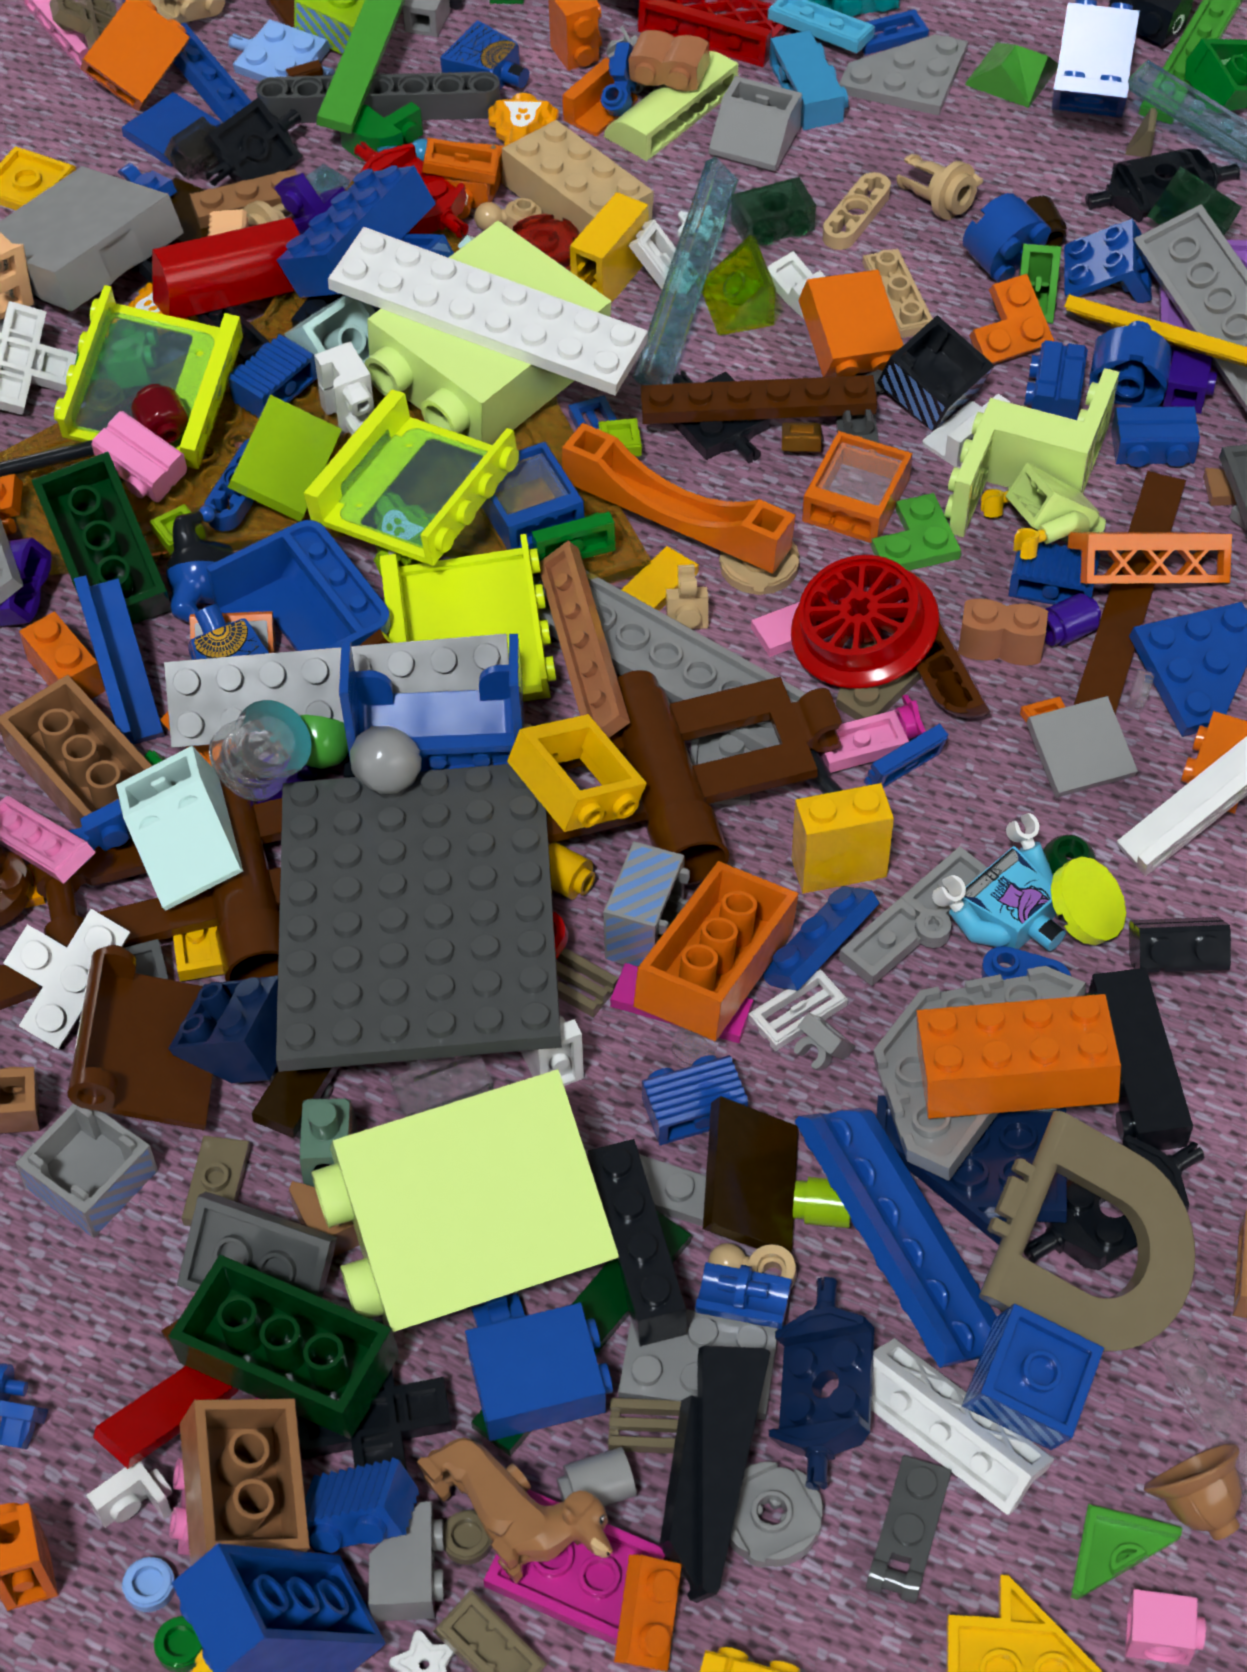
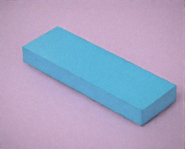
[768,0,875,53]

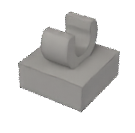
[794,1012,856,1071]

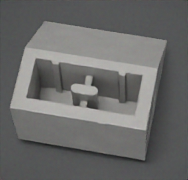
[709,76,802,172]

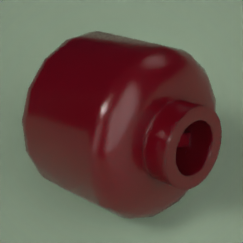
[131,384,188,444]

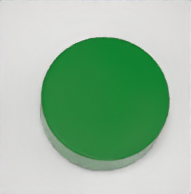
[154,1616,203,1672]

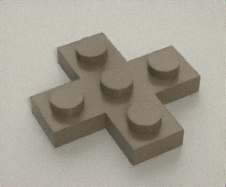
[49,0,117,50]

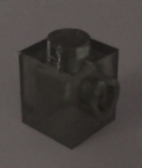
[164,116,219,180]

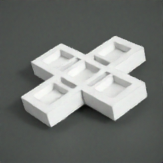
[0,301,77,415]
[3,909,131,1049]

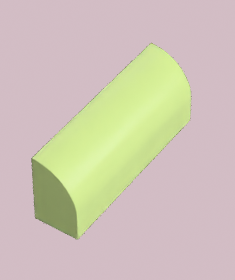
[604,51,738,161]

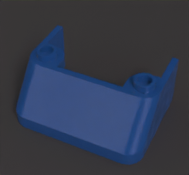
[339,634,524,771]

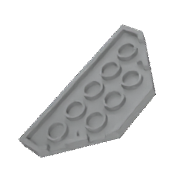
[874,966,1086,1181]

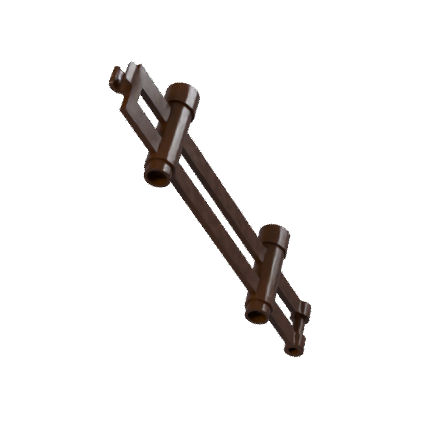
[32,670,842,982]

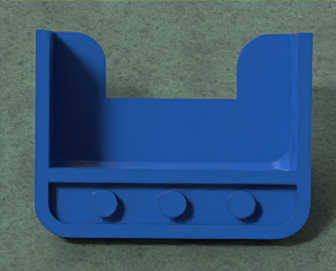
[206,520,391,651]

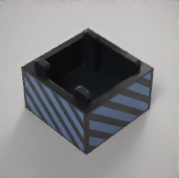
[877,315,995,431]

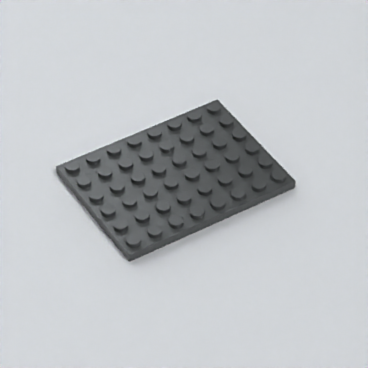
[276,764,562,1072]

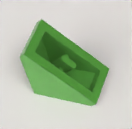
[1019,244,1061,323]

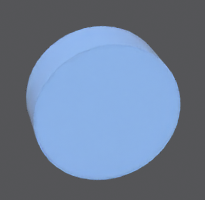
[122,1557,175,1612]

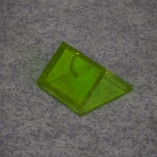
[699,234,776,335]

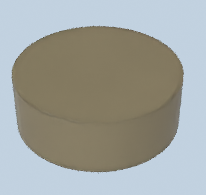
[443,1510,493,1565]

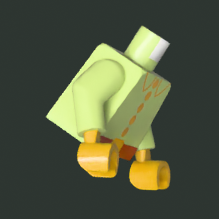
[981,463,1106,560]

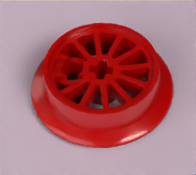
[791,555,939,689]

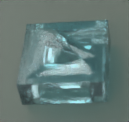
[306,164,350,195]

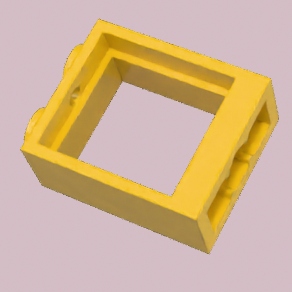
[507,714,647,832]

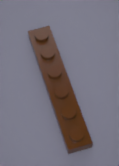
[641,375,877,424]

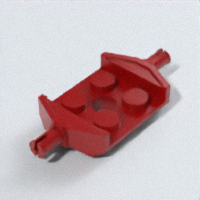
[354,141,469,238]

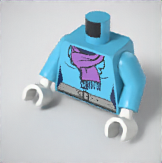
[932,813,1066,952]

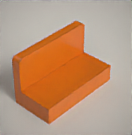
[562,57,638,136]

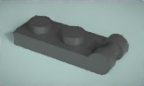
[865,1455,952,1604]

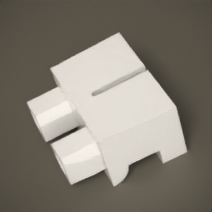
[314,342,374,435]

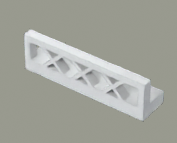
[1117,736,1247,876]
[871,1338,1054,1515]

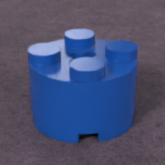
[963,193,1051,283]
[1089,321,1172,407]

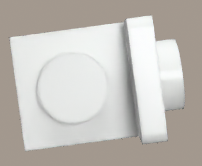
[86,1461,173,1528]

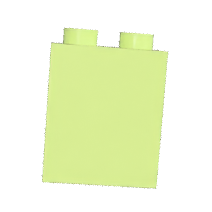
[365,221,612,445]
[311,1069,619,1332]

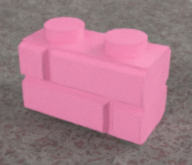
[91,411,187,503]

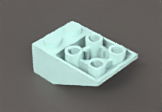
[116,746,243,911]

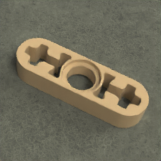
[822,172,891,250]

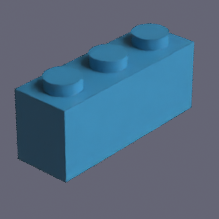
[769,30,849,131]

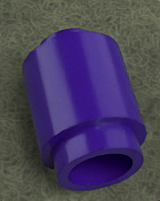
[1044,593,1101,646]

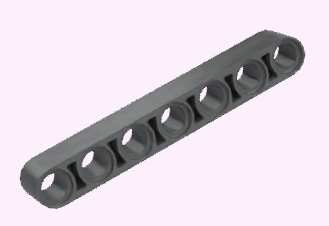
[256,72,501,123]

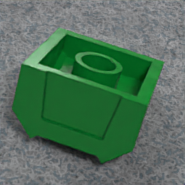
[1185,38,1247,111]

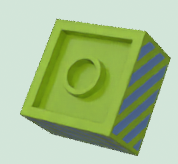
[294,0,365,54]

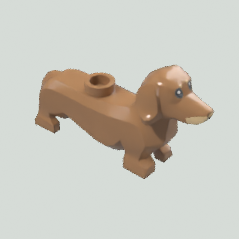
[417,1438,613,1584]

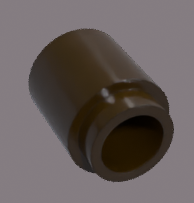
[1026,195,1067,246]

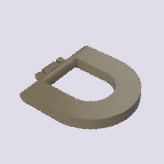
[979,1111,1195,1352]

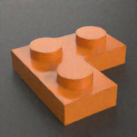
[969,274,1054,365]

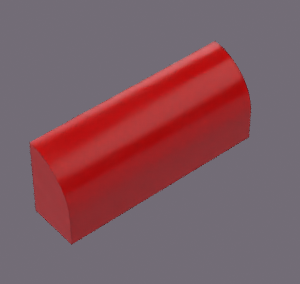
[152,217,300,319]

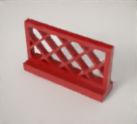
[637,0,789,67]

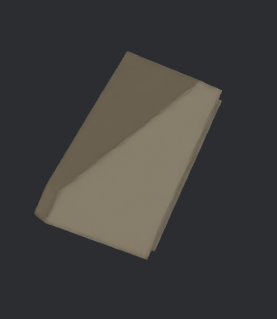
[1125,108,1158,157]

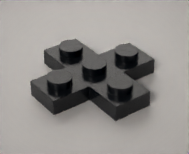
[297,1367,453,1472]

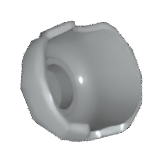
[350,726,422,794]

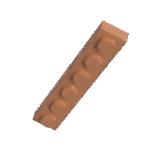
[539,540,630,738]

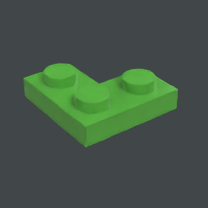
[871,493,961,571]

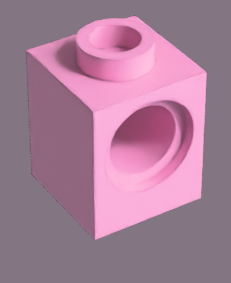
[1125,1589,1206,1666]

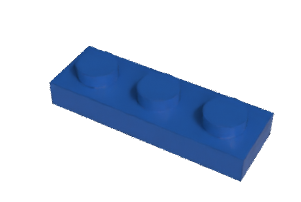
[762,886,880,991]

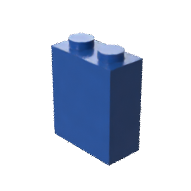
[465,1303,613,1441]

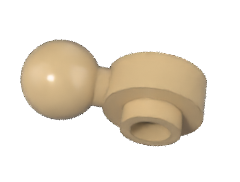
[474,198,542,233]
[708,1243,797,1288]

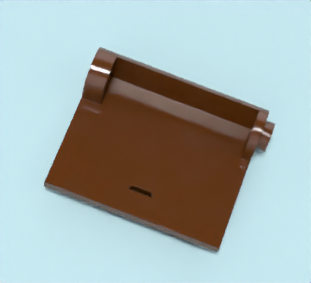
[67,945,213,1130]

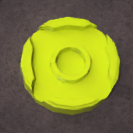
[1051,856,1126,946]

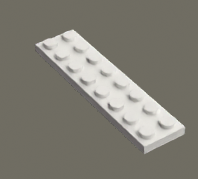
[328,227,648,396]

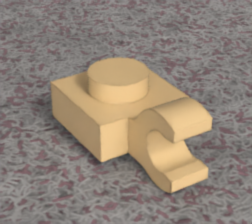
[666,564,708,629]

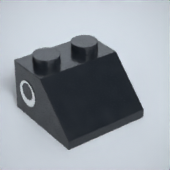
[1108,0,1194,45]

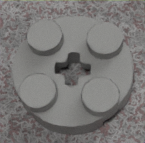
[729,1462,823,1568]

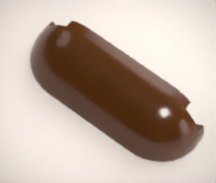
[894,600,991,718]

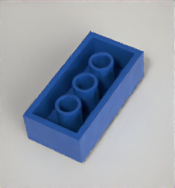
[277,165,436,298]
[172,1543,386,1672]

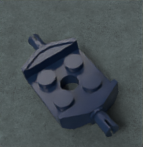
[769,1276,875,1490]

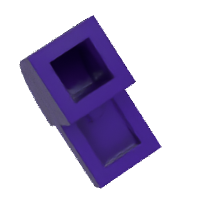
[274,173,346,235]

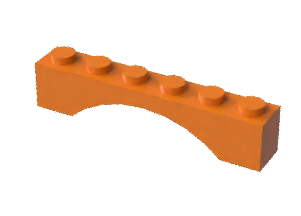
[562,422,796,574]

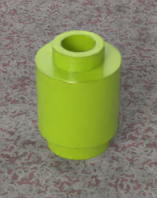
[793,1177,851,1229]

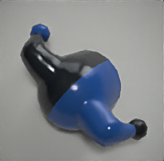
[166,505,234,623]

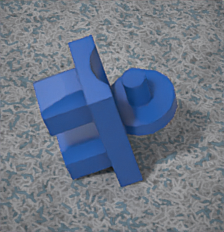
[695,1262,792,1329]
[0,1363,48,1450]

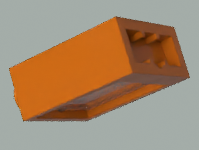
[802,431,913,543]

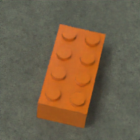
[633,861,799,1041]
[916,994,1121,1119]

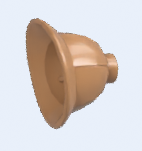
[1143,1444,1242,1540]

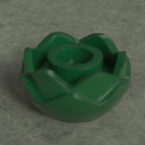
[1043,835,1096,874]

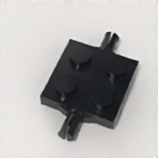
[203,97,303,186]
[672,371,770,463]

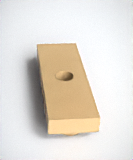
[863,249,933,338]

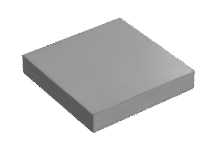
[1026,696,1138,798]

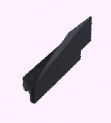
[659,1346,770,1603]

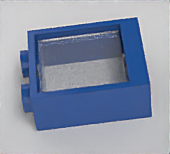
[471,442,585,550]

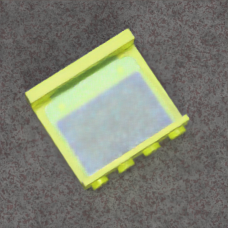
[54,285,243,470]
[304,389,519,566]

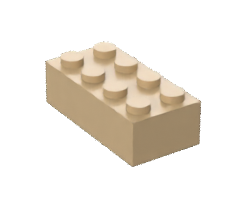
[502,120,654,239]

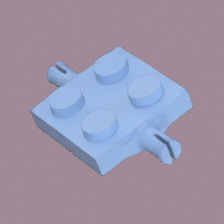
[228,19,335,81]

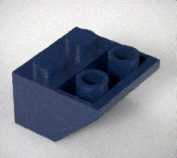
[168,975,278,1084]

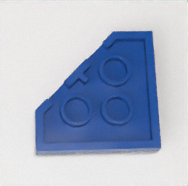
[1129,602,1247,737]

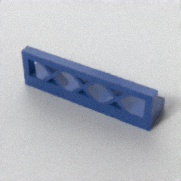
[74,575,165,745]

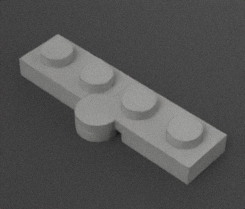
[839,846,988,986]

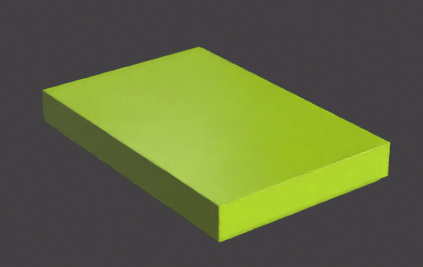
[227,395,342,522]

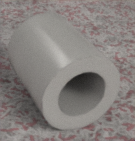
[556,1447,637,1506]

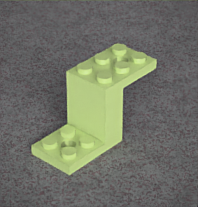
[944,368,1120,537]

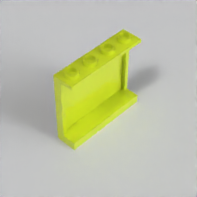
[379,534,557,702]

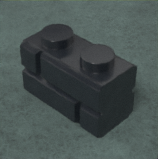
[1129,917,1231,973]

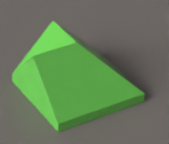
[966,42,1058,108]

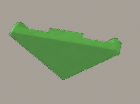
[1070,1504,1183,1600]

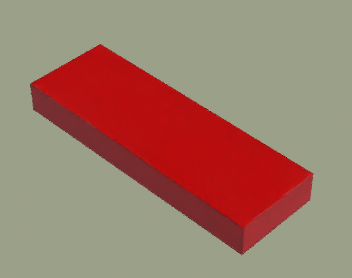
[93,1366,238,1469]

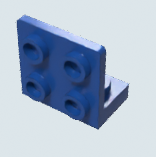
[1064,218,1152,303]

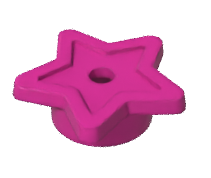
[895,695,926,740]

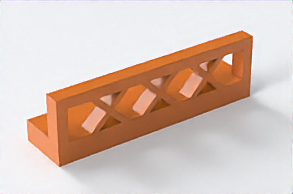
[1068,532,1232,584]

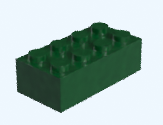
[31,452,171,625]
[168,1254,399,1439]

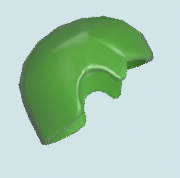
[300,714,349,769]

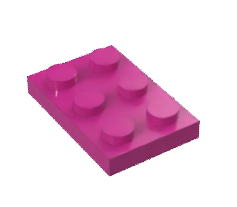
[483,1490,667,1646]

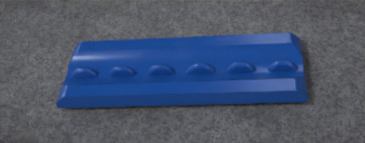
[794,1108,997,1368]

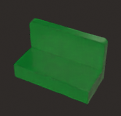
[532,511,616,562]

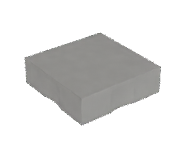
[0,166,184,311]

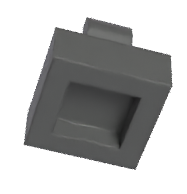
[836,409,879,452]

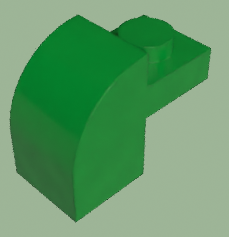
[340,102,423,162]

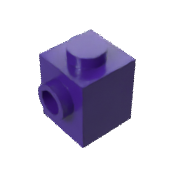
[1163,349,1217,414]

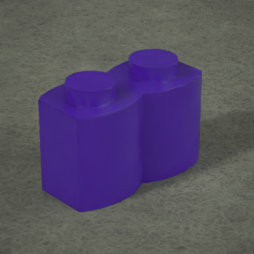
[0,538,52,626]

